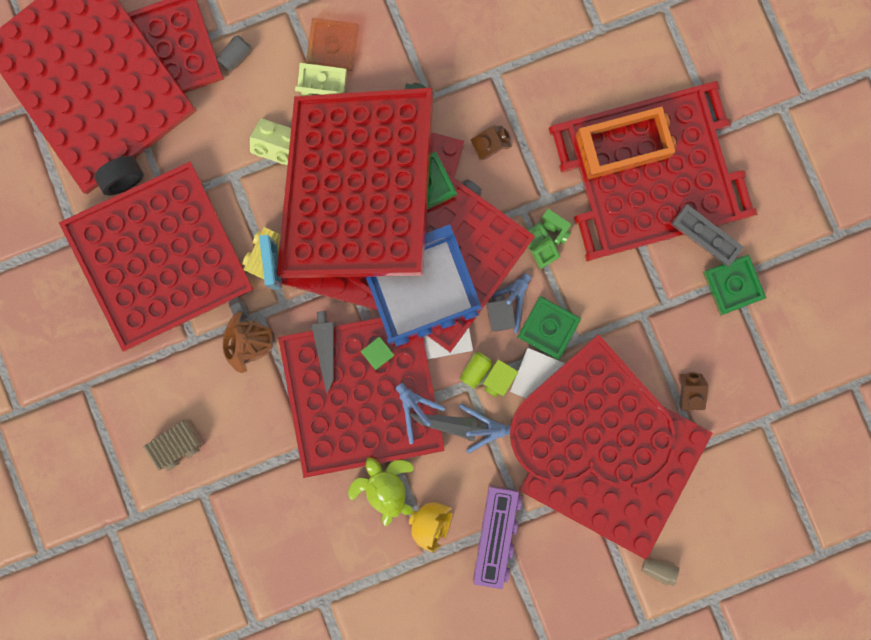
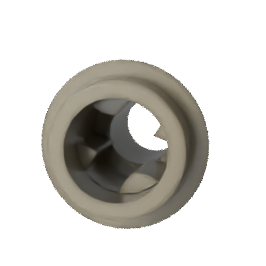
[641,559,679,586]

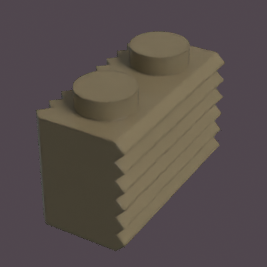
[143,419,204,471]

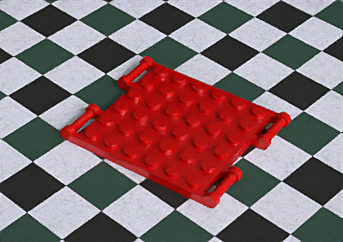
[548,81,758,262]

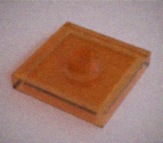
[306,18,359,71]

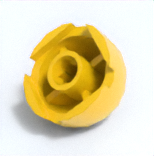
[409,502,453,553]

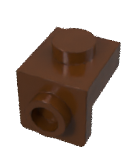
[471,126,512,160]
[679,372,708,411]

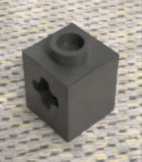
[486,296,516,333]

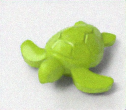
[348,457,414,526]

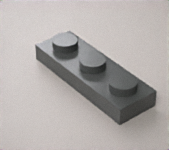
[671,204,744,267]

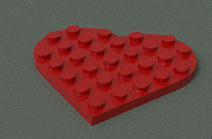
[510,334,676,488]

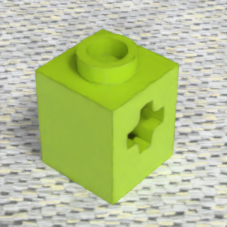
[482,359,518,398]

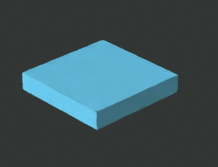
[259,235,282,290]

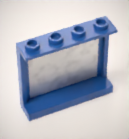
[366,225,483,347]

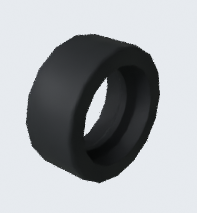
[94,156,144,196]

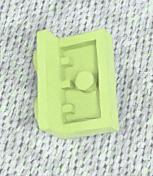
[295,63,347,96]
[250,118,291,165]

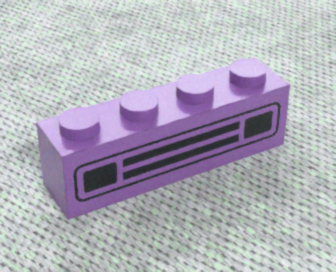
[473,485,522,589]

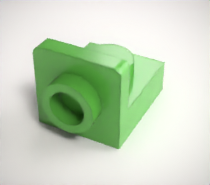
[541,209,572,246]

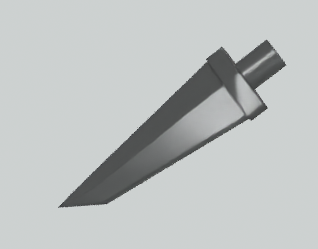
[311,311,335,394]
[408,413,488,441]

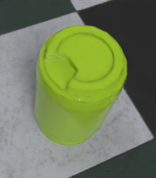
[459,351,493,389]

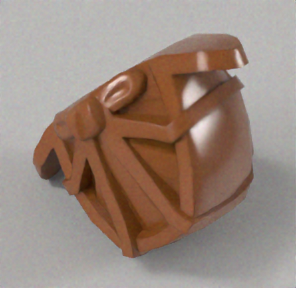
[223,311,273,373]

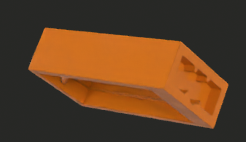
[576,107,677,180]

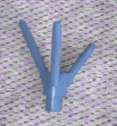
[489,273,531,333]
[396,383,445,444]
[459,404,510,453]

